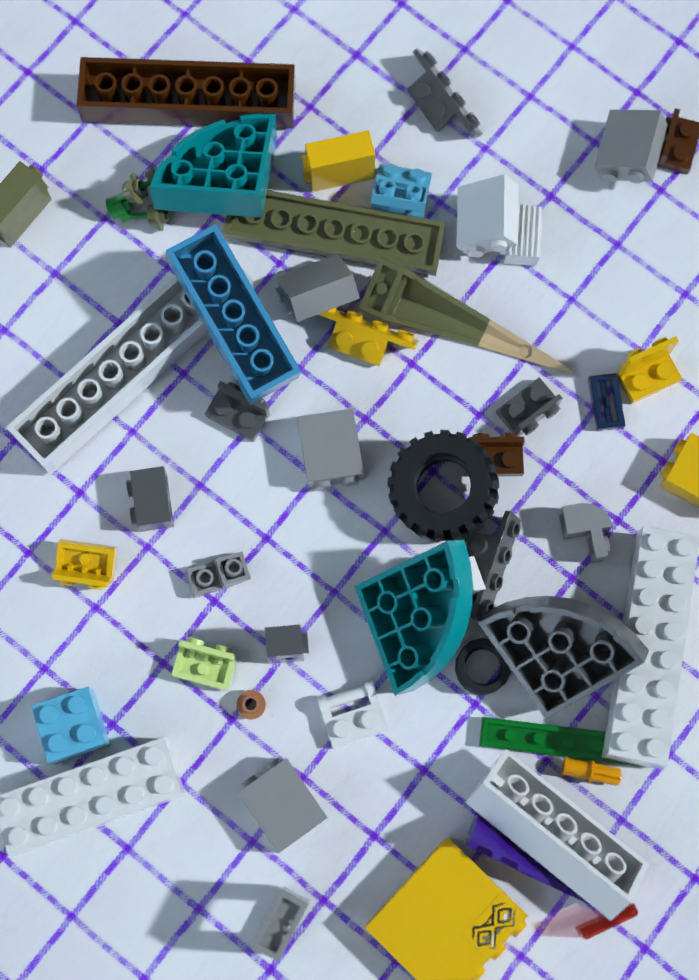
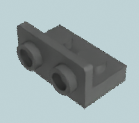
[496,377,563,437]
[204,381,270,442]

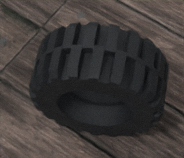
[387,430,500,543]

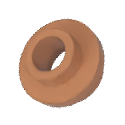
[236,690,266,720]

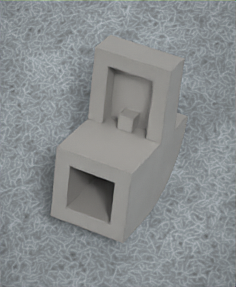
[558,503,613,563]

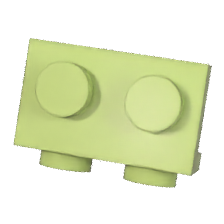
[171,637,237,691]

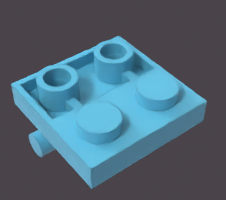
[370,163,432,218]

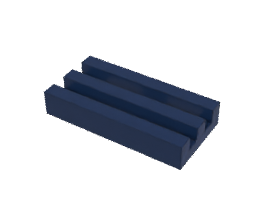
[588,373,626,431]

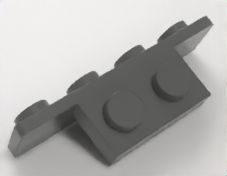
[406,48,482,137]
[466,510,521,622]

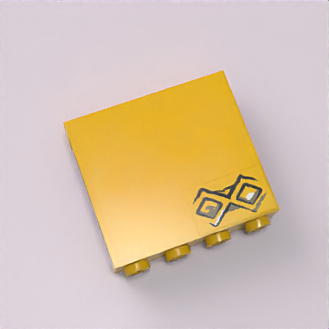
[364,837,528,980]

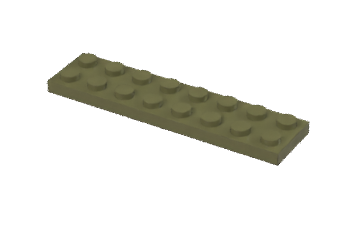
[223,190,446,276]

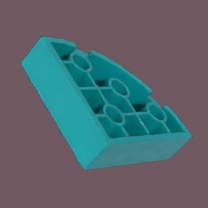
[150,114,277,218]
[354,540,473,696]

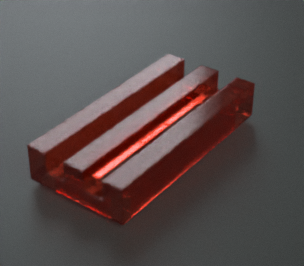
[575,903,639,940]

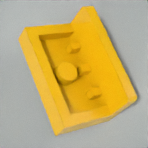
[51,539,117,590]

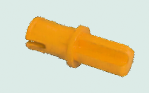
[561,757,622,786]

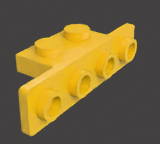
[318,307,419,366]

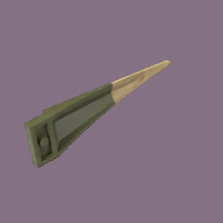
[359,257,572,373]

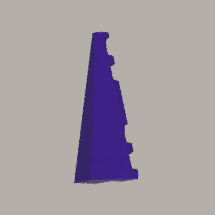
[465,812,592,906]

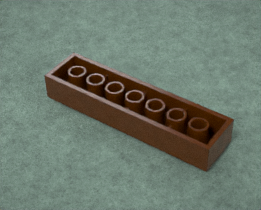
[76,57,296,129]

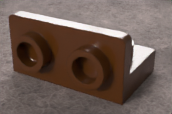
[657,108,699,175]
[467,433,525,477]

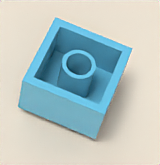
[31,686,111,765]

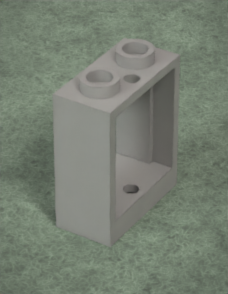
[251,886,310,962]

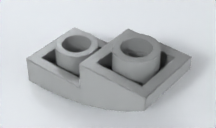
[185,552,251,599]

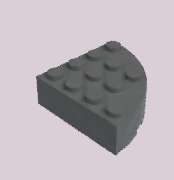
[478,596,649,719]

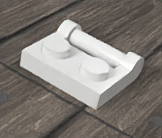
[317,679,388,749]

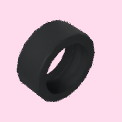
[455,638,511,695]

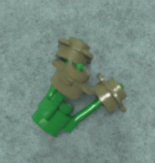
[106,164,169,231]

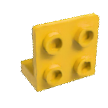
[617,336,682,404]

